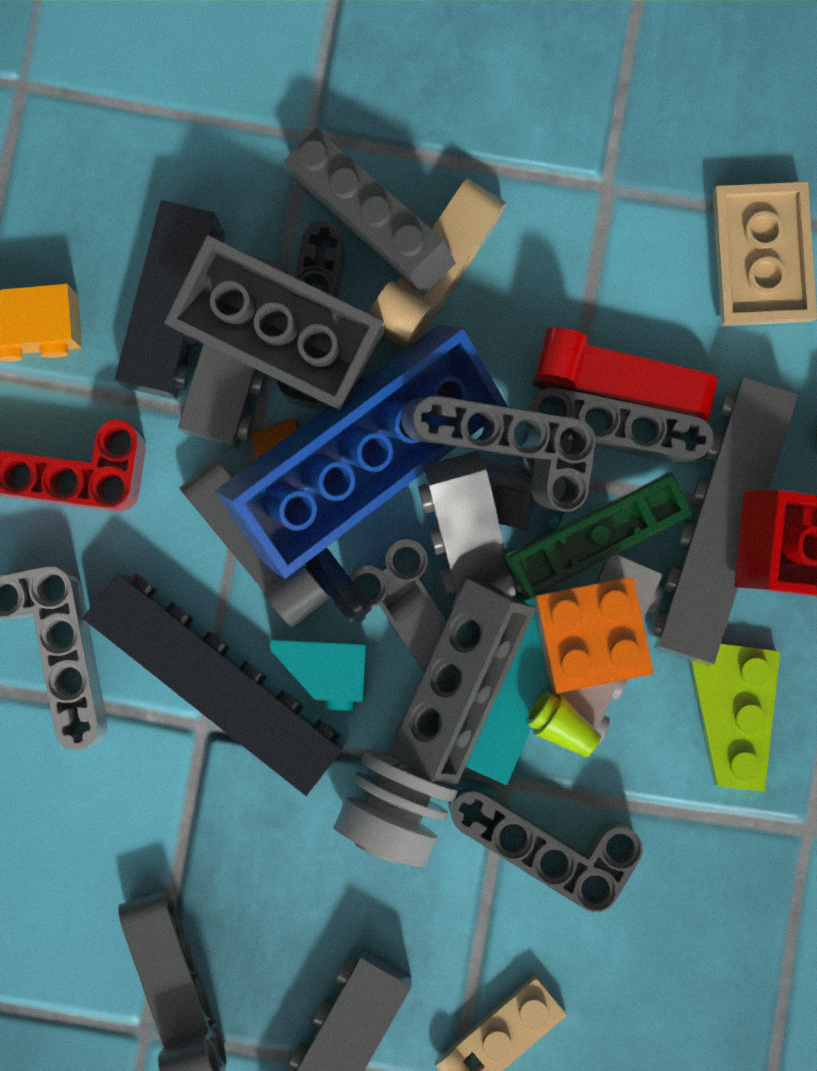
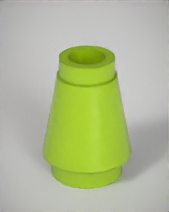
[526,692,601,758]

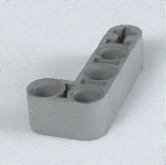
[0,567,107,750]

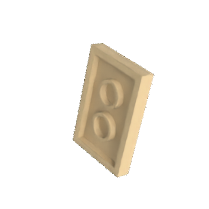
[712,182,817,326]

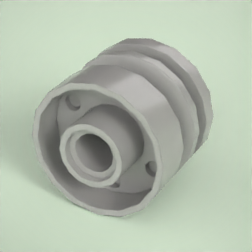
[333,750,457,868]

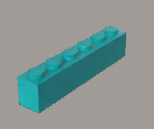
[465,505,606,785]

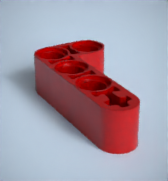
[532,327,718,423]
[0,419,146,512]

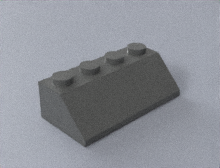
[164,235,386,410]

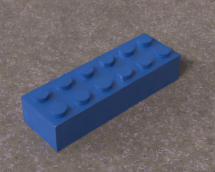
[214,325,508,579]

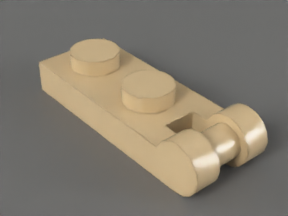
[434,974,567,1071]

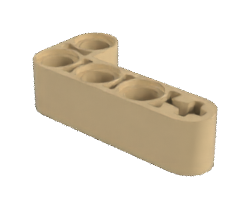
[369,178,507,349]

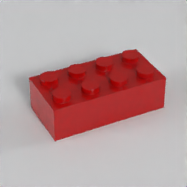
[734,490,817,597]

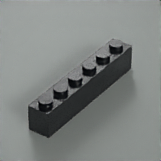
[82,573,344,796]

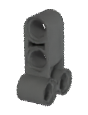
[349,539,447,674]

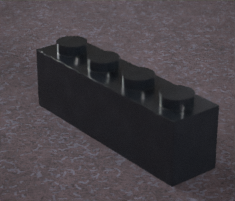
[115,200,225,400]

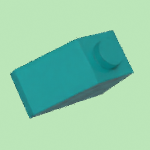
[270,640,367,711]

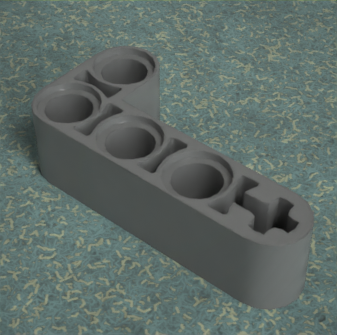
[520,388,713,478]
[401,396,595,512]
[179,458,330,627]
[450,787,643,912]
[118,888,227,1071]

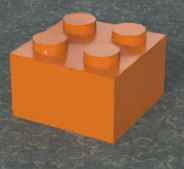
[532,577,654,694]

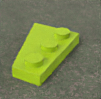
[690,644,780,792]

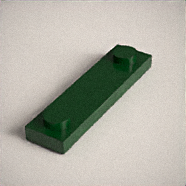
[502,472,693,600]

